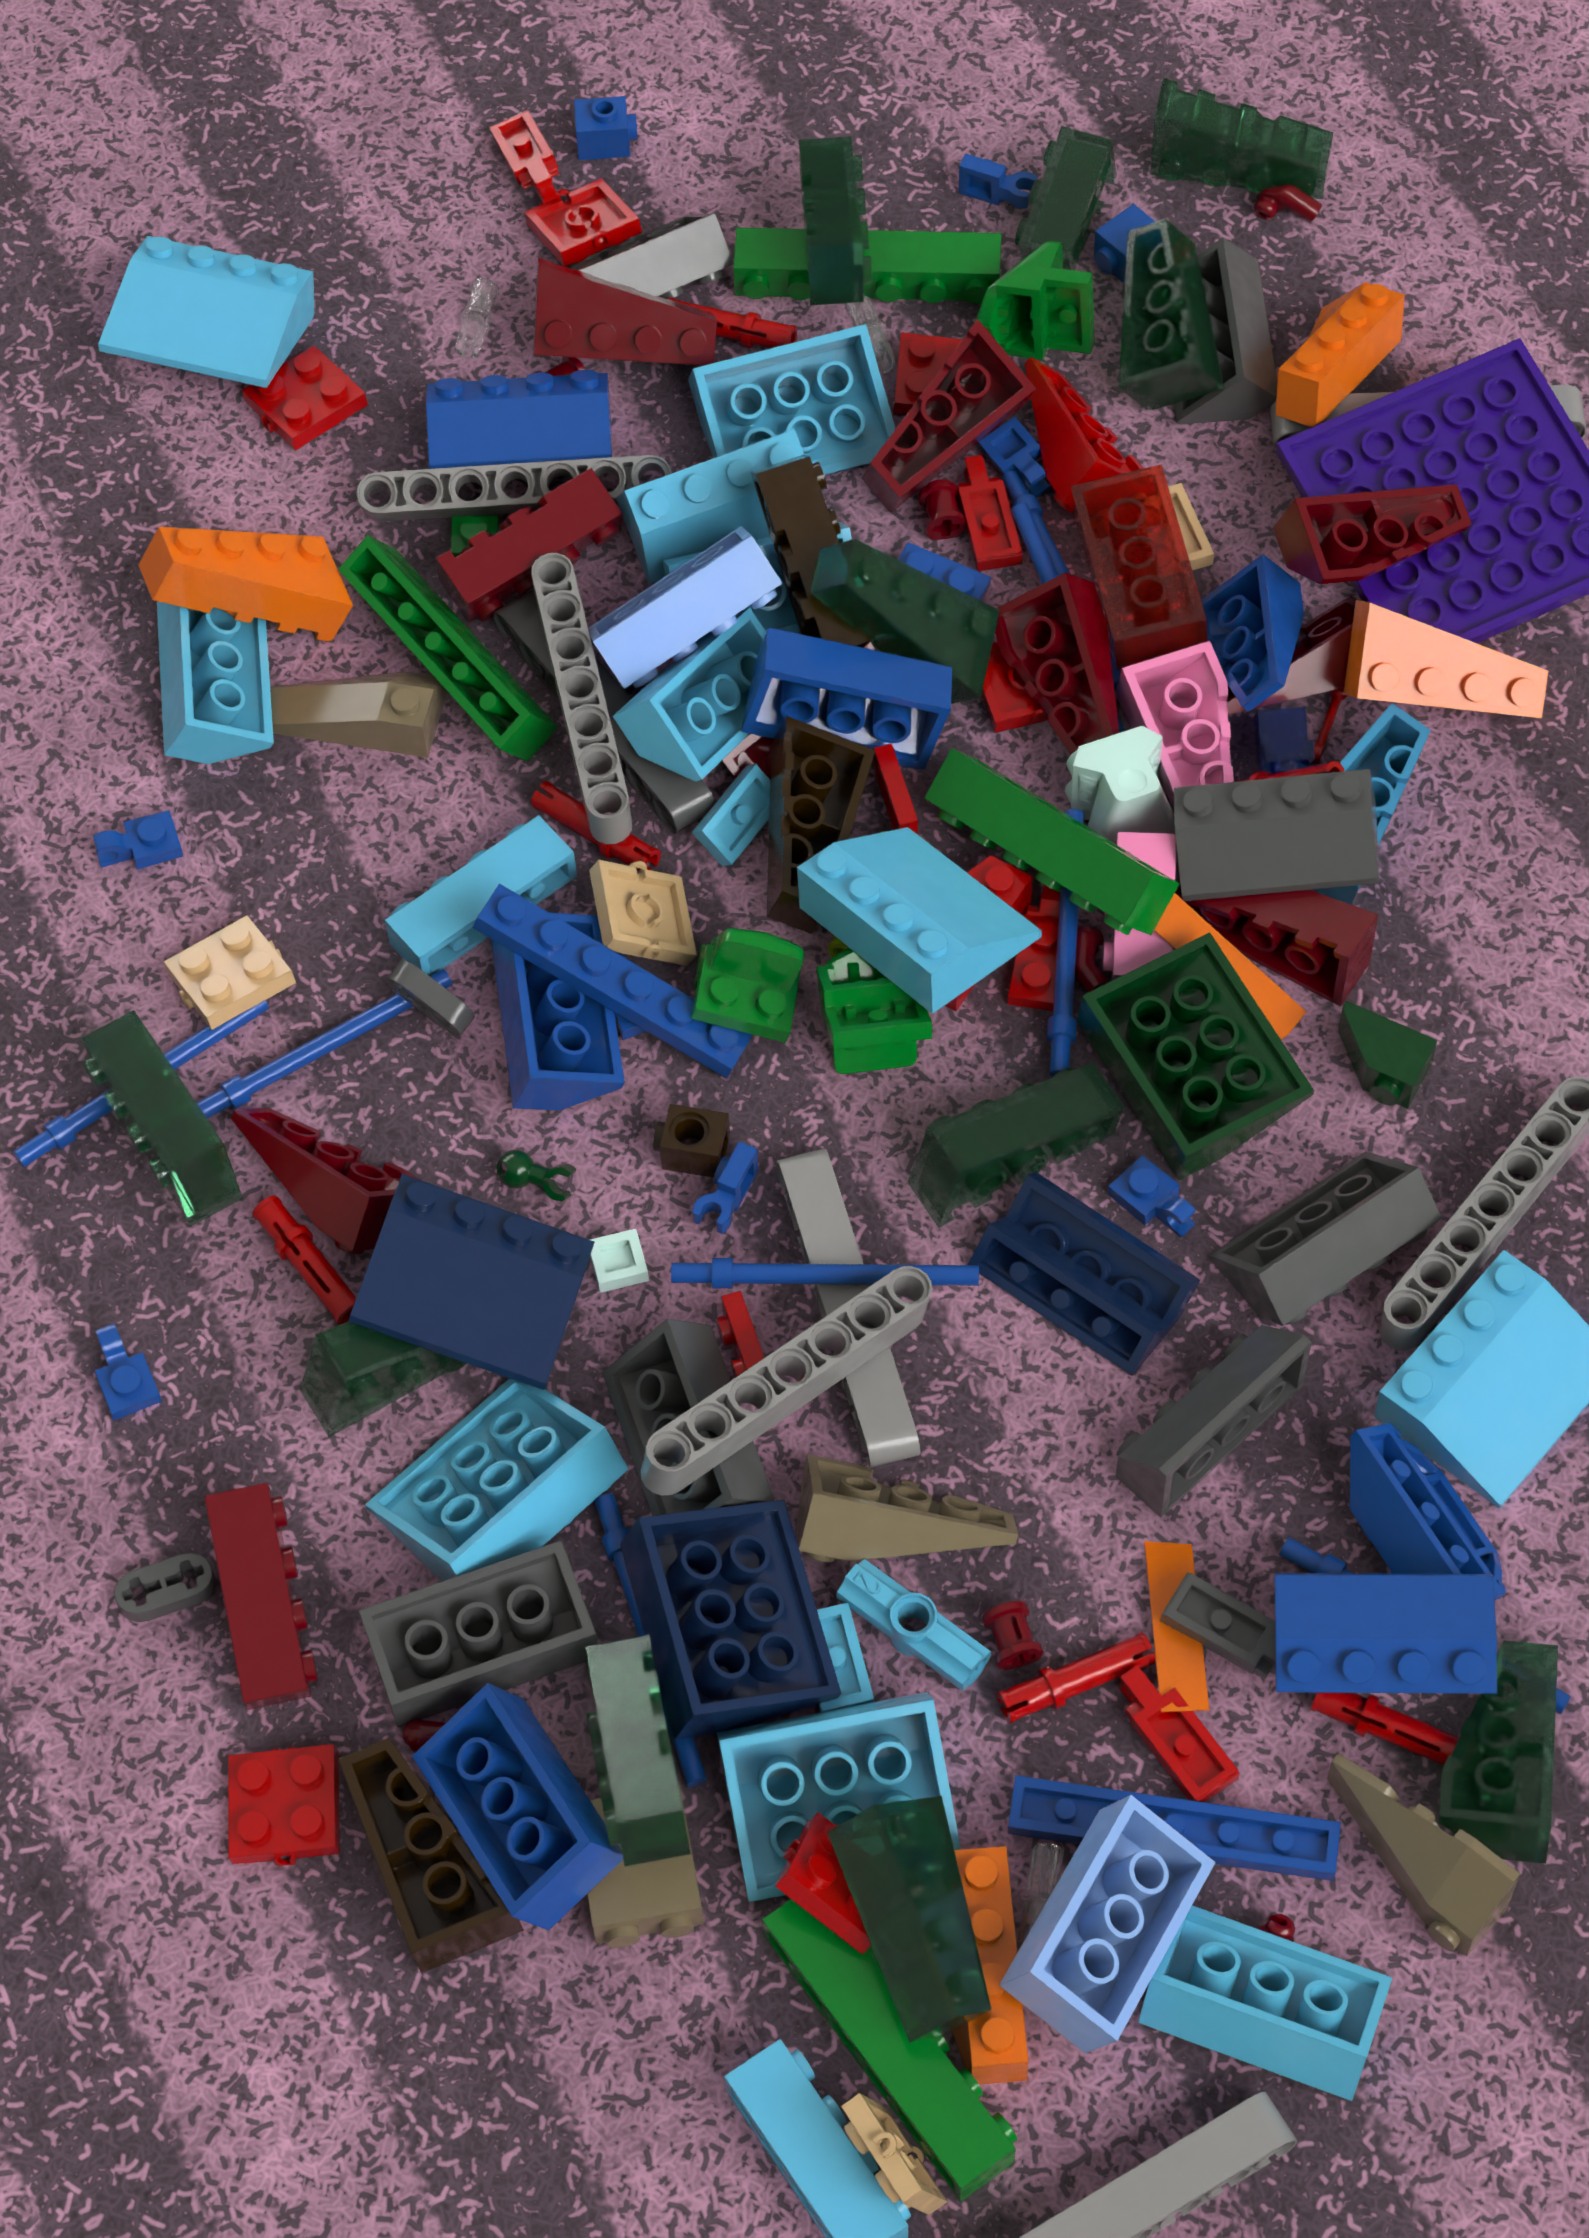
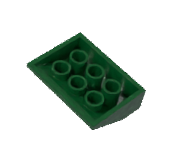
[1077,932,1314,1180]

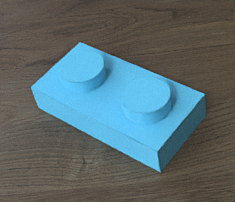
[692,764,770,866]
[817,1603,874,1712]

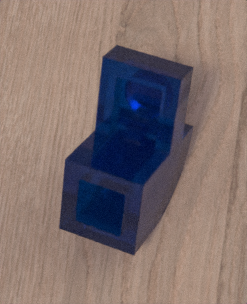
[1254,707,1315,774]

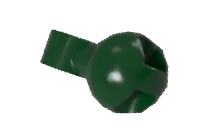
[496,1150,576,1201]

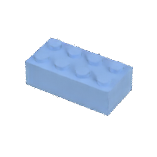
[588,526,782,689]
[999,1795,1216,2053]

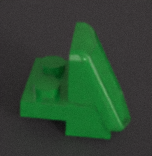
[975,241,1095,360]
[691,928,804,1043]
[816,947,932,1074]

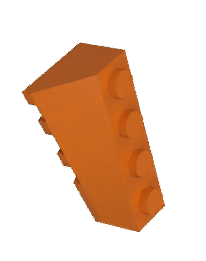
[1275,282,1405,427]
[897,1846,1029,2085]

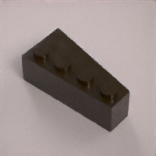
[750,455,872,646]
[767,716,875,934]
[338,1738,524,1973]

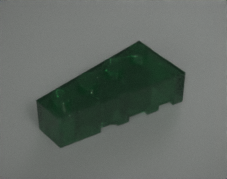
[1150,77,1334,200]
[799,136,872,306]
[1118,219,1224,410]
[811,539,1000,704]
[82,1010,243,1227]
[908,1063,1125,1228]
[585,1635,691,1867]
[827,1796,992,2043]

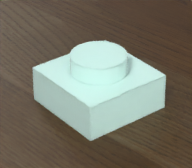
[590,1229,649,1293]

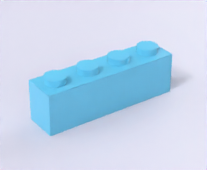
[385,815,577,976]
[724,2039,911,2238]

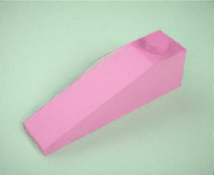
[1115,641,1234,807]

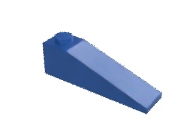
[1194,554,1304,712]

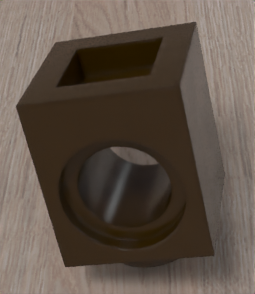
[653,1104,730,1178]

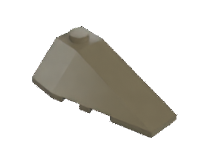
[270,672,448,758]
[796,1454,1018,1562]
[1327,1753,1520,1957]

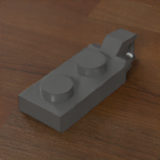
[1160,1572,1275,1679]

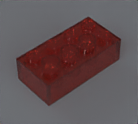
[1071,464,1208,670]

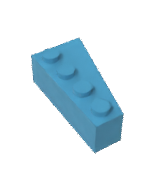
[1314,703,1431,905]

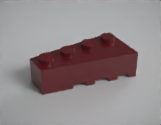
[533,257,717,365]
[861,319,1036,513]
[436,468,623,623]
[1175,885,1379,1007]
[204,1483,318,1710]

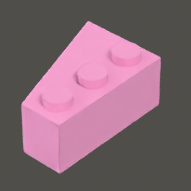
[1103,832,1176,981]

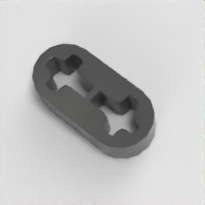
[386,960,475,1037]
[114,1553,215,1622]

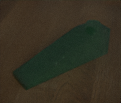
[1438,1640,1558,1864]

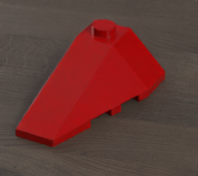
[1024,357,1157,518]

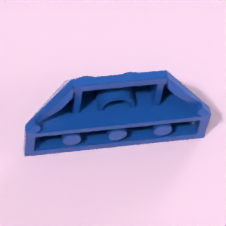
[1350,1423,1506,1600]

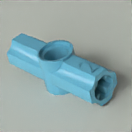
[836,1559,991,1691]

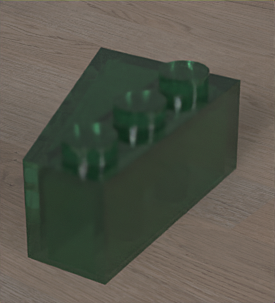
[1015,126,1117,270]
[300,1322,467,1437]

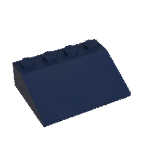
[348,1174,595,1390]
[620,1500,842,1740]

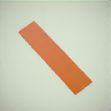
[1154,893,1307,1040]
[1144,1541,1210,1712]

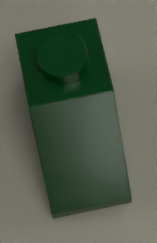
[1338,1001,1437,1109]

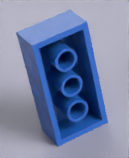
[412,1683,626,1930]

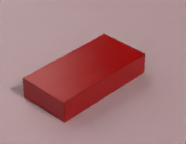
[874,744,918,835]

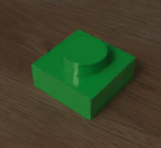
[451,515,499,557]

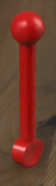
[1310,688,1348,763]

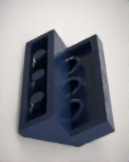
[968,1172,1200,1375]

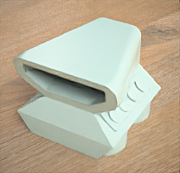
[1065,726,1175,844]

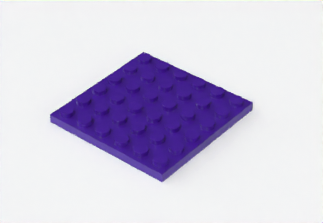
[1275,338,1589,643]

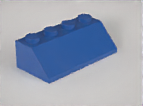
[426,370,612,469]
[741,627,952,769]
[491,912,625,1111]
[1275,1573,1497,1694]

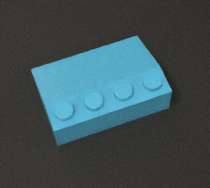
[98,236,314,388]
[688,324,895,476]
[797,827,1042,1014]
[1374,1250,1589,1509]
[365,1378,629,1581]
[716,1692,961,1902]

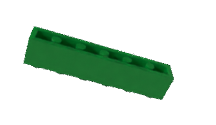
[733,227,1001,304]
[338,535,558,762]
[925,748,1180,935]
[762,1899,1017,2202]

